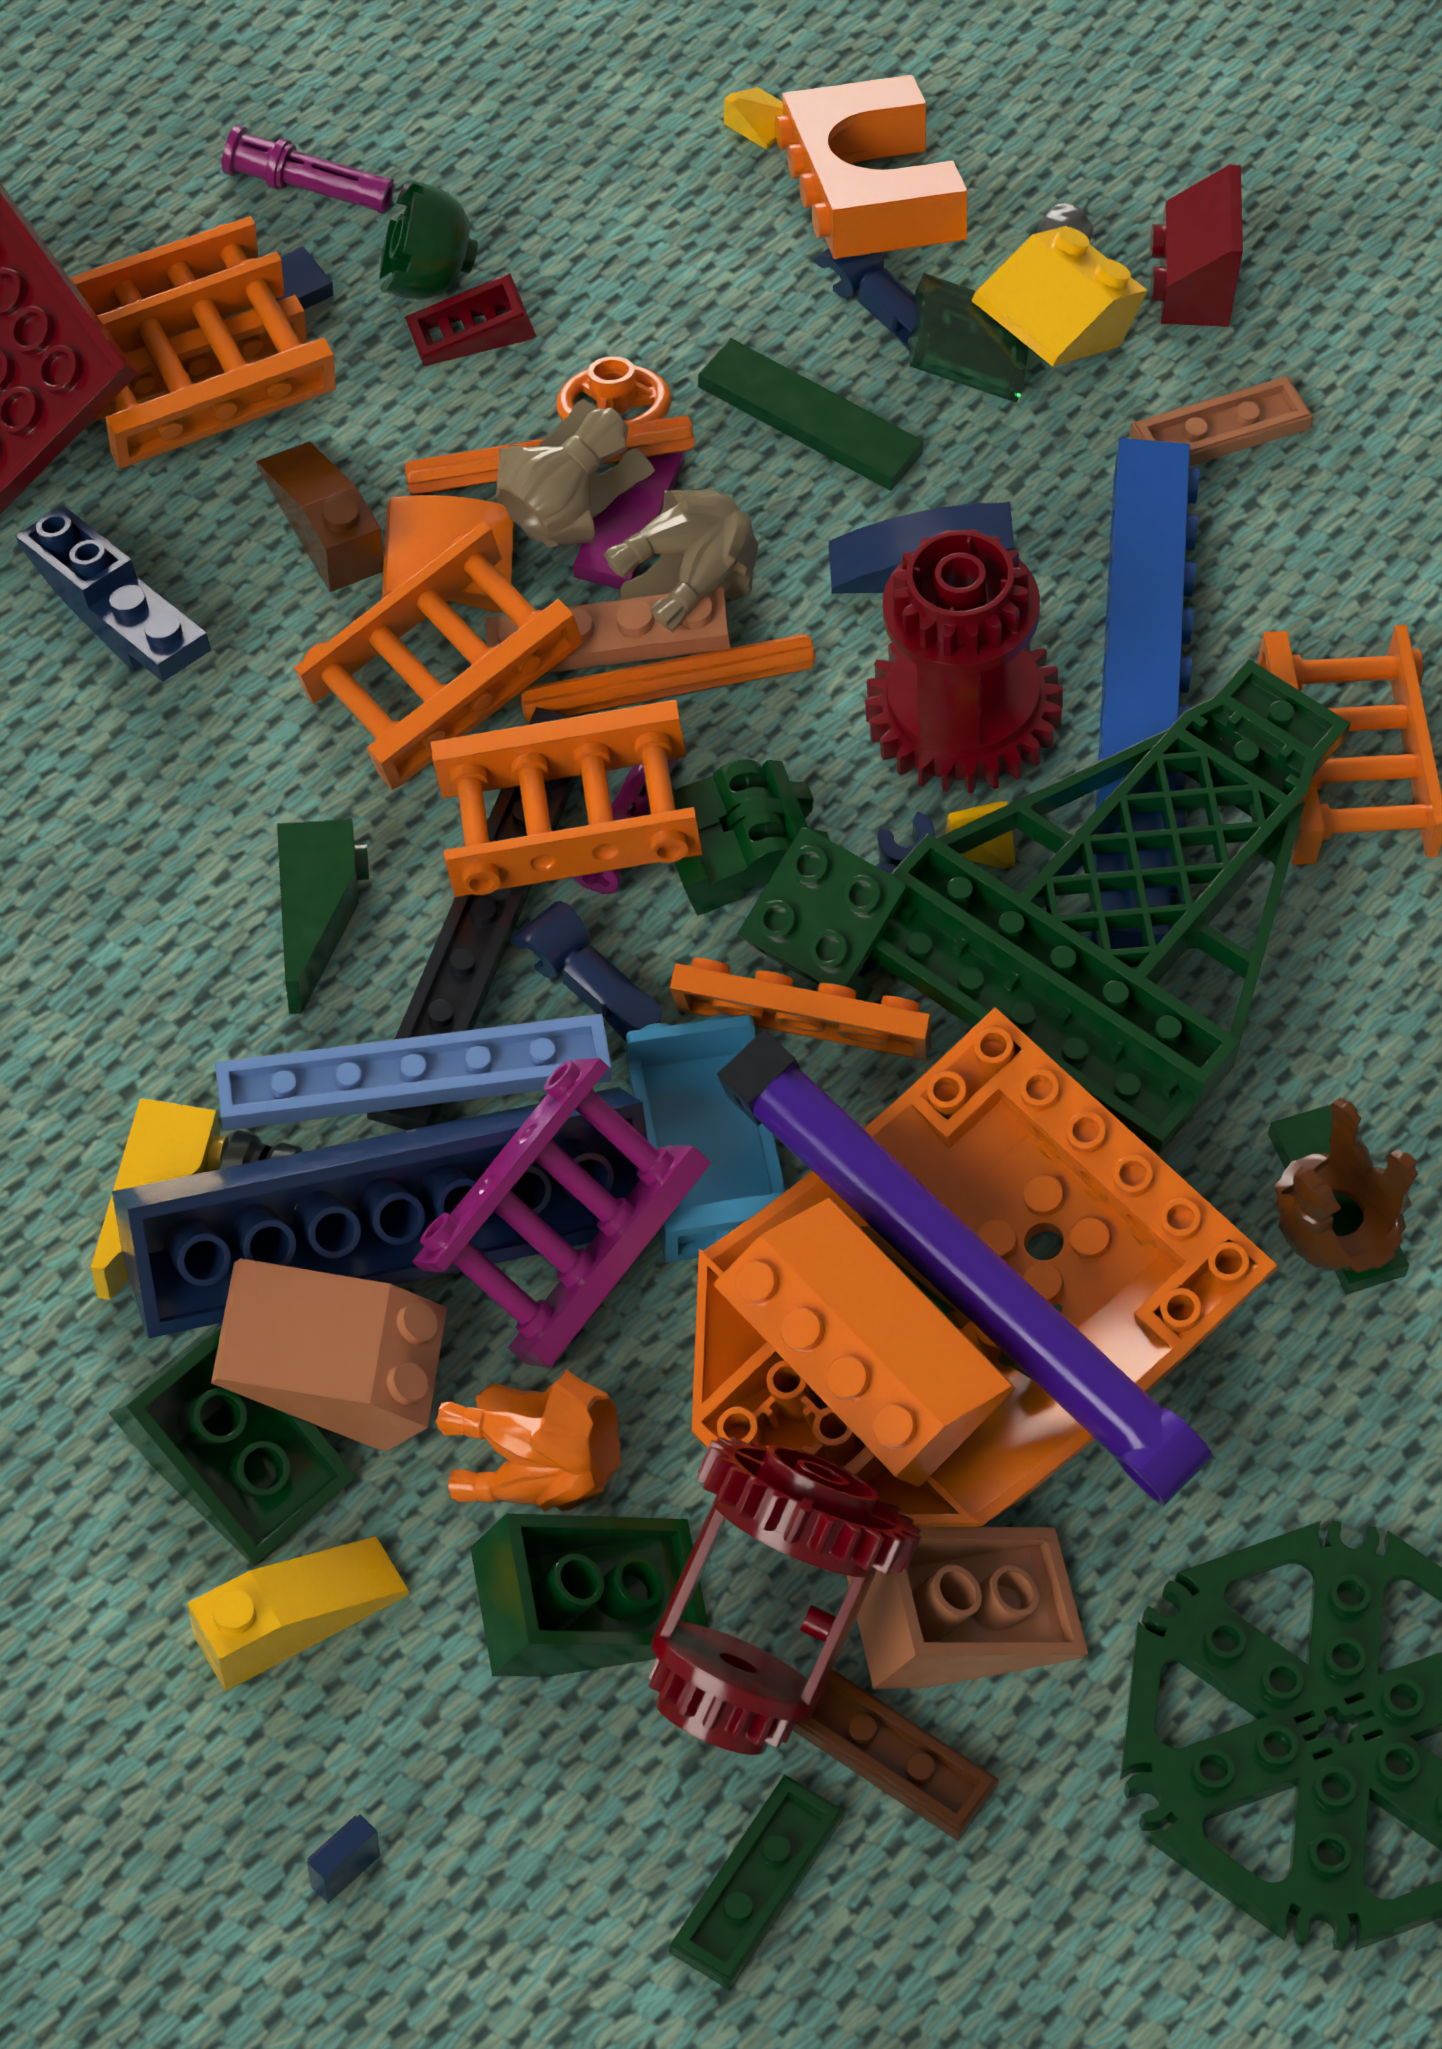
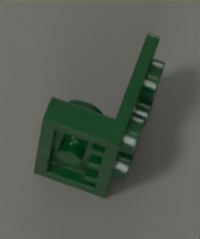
[737,827,908,1001]

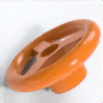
[556,357,672,425]

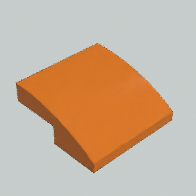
[381,495,514,613]

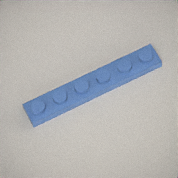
[215,1014,612,1131]

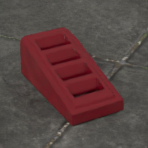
[405,273,537,366]

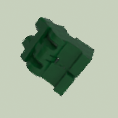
[671,759,830,916]

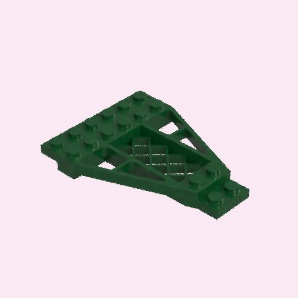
[869,659,1351,1154]

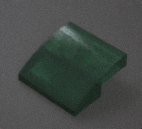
[908,273,1029,403]

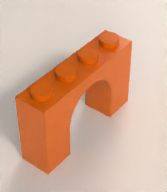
[775,75,967,259]

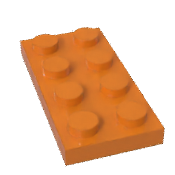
[670,958,932,1061]

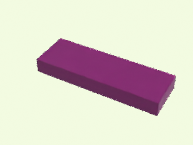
[573,451,685,590]

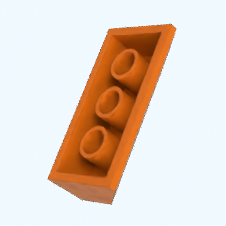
[713,1198,1016,1487]

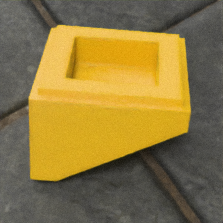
[724,87,783,150]
[946,801,1015,869]

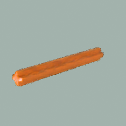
[405,415,695,496]
[520,634,815,722]

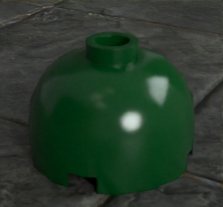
[379,180,478,300]

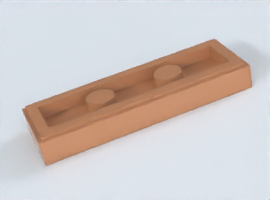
[1129,375,1313,466]

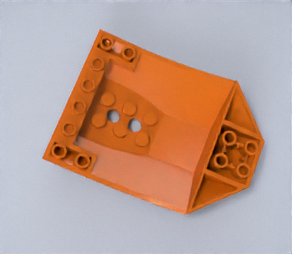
[691,1007,1278,1527]

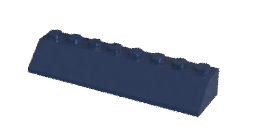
[112,1087,648,1338]

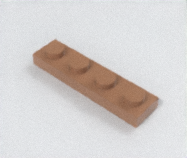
[485,586,731,673]

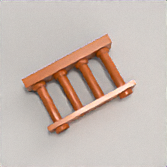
[69,216,307,422]
[98,251,336,469]
[294,521,583,790]
[1257,625,1442,865]
[430,699,703,897]

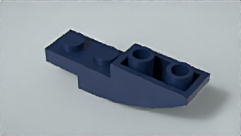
[16,505,211,682]

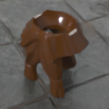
[1274,1098,1418,1273]

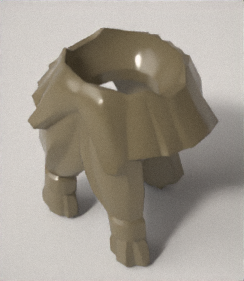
[496,399,655,548]
[604,488,759,633]

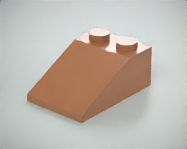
[211,1258,447,1451]
[846,1526,1088,1689]

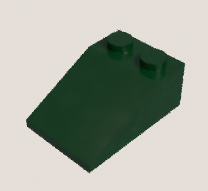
[108,1322,357,1565]
[470,1513,709,1677]

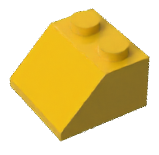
[971,226,1148,367]

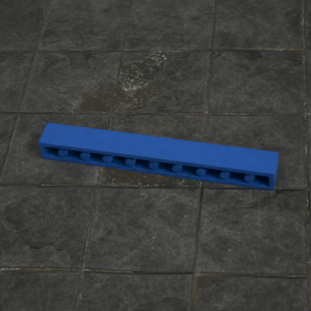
[1088,438,1199,949]

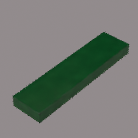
[698,338,924,491]

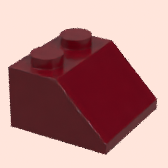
[1150,164,1243,327]

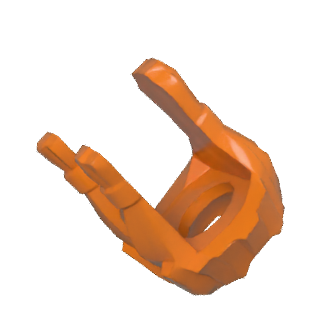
[435,1370,621,1513]

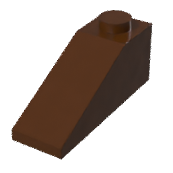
[256,441,383,592]

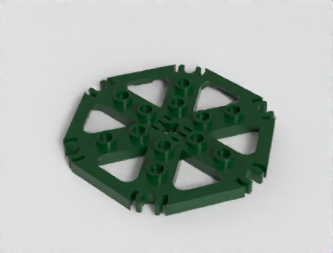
[1120,1521,1442,1951]

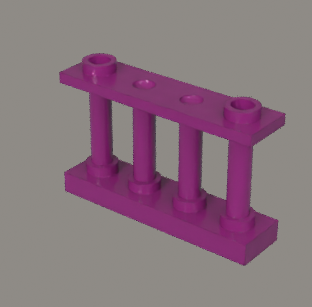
[412,1058,711,1368]

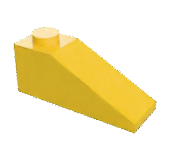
[91,1098,229,1300]
[187,1536,409,1692]

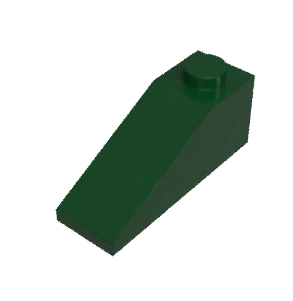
[277,818,369,1014]

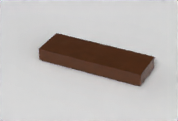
[792,1670,999,1841]

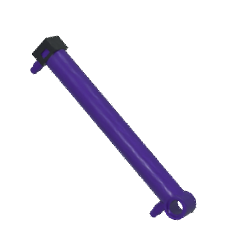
[717,1029,1213,1506]

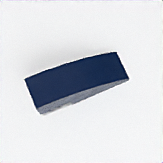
[828,501,1014,594]

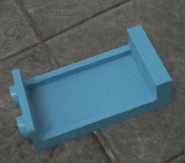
[626,1014,786,1263]

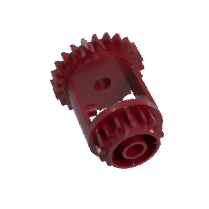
[865,529,1063,793]
[648,1437,922,1755]

